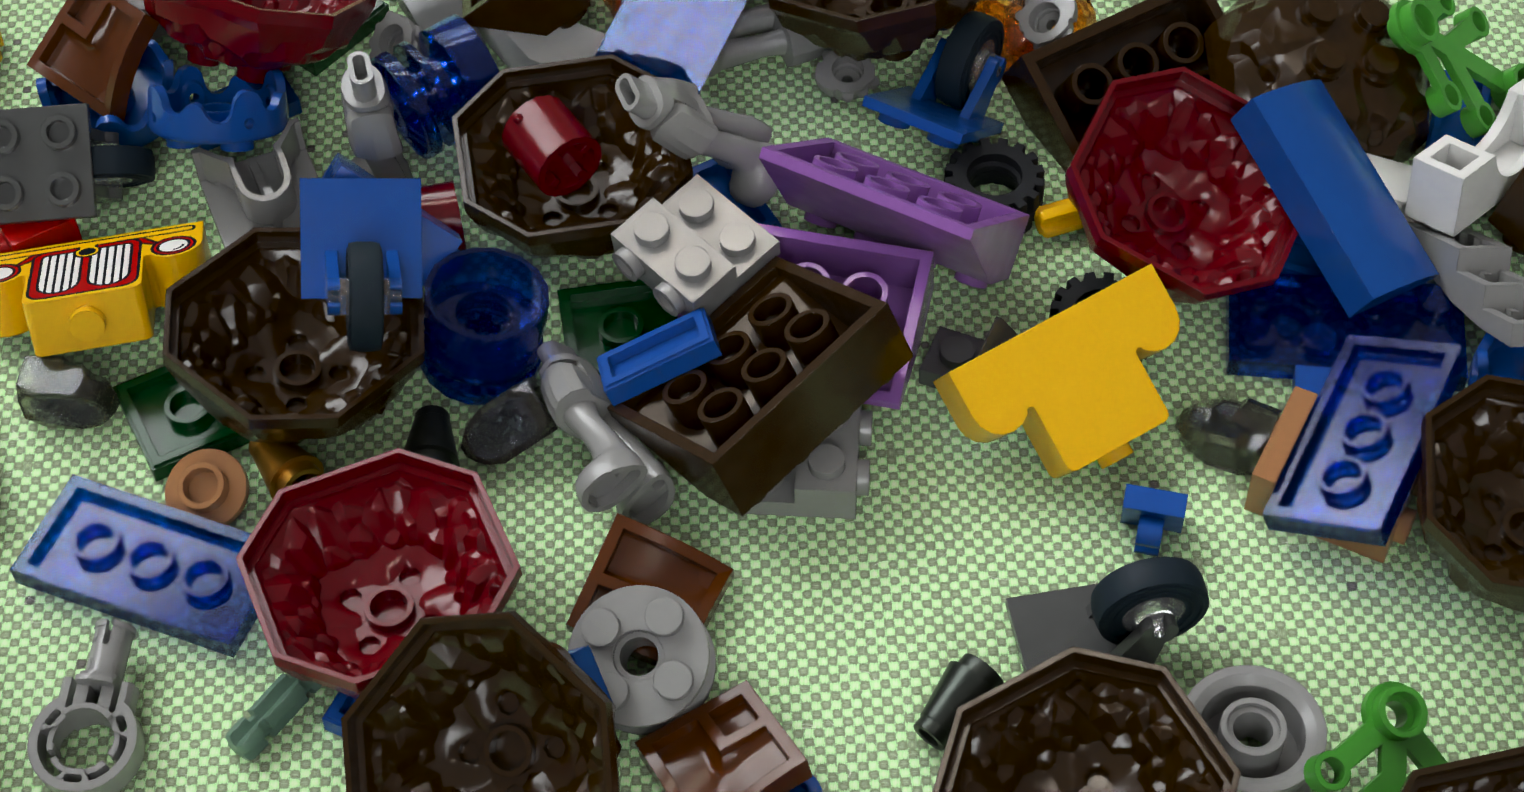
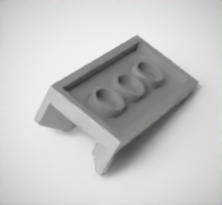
[190,117,318,248]

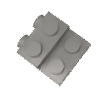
[611,174,781,317]
[735,406,873,519]

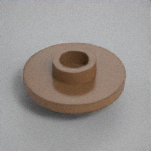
[165,448,249,533]

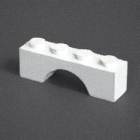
[1404,79,1524,237]

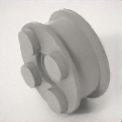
[568,585,716,735]
[1187,665,1327,792]

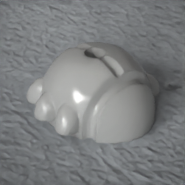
[1015,0,1078,50]
[369,11,423,73]
[815,50,880,103]

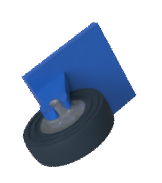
[862,11,1006,149]
[299,178,423,352]

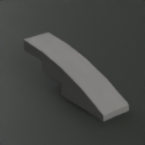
[1409,223,1524,347]

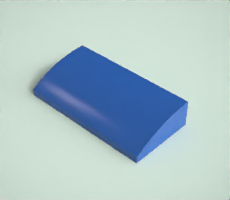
[1230,79,1439,318]

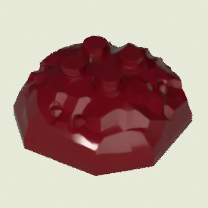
[143,0,376,84]
[1065,66,1298,304]
[236,448,522,699]

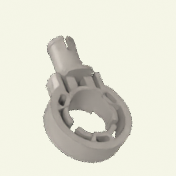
[27,619,146,792]

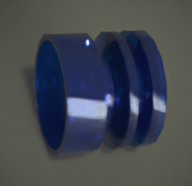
[370,14,499,160]
[421,247,549,406]

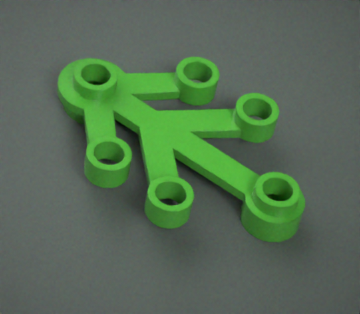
[1387,0,1524,138]
[1304,681,1448,792]

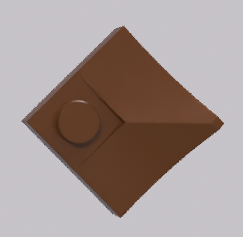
[27,0,160,122]
[566,513,734,666]
[634,680,813,792]

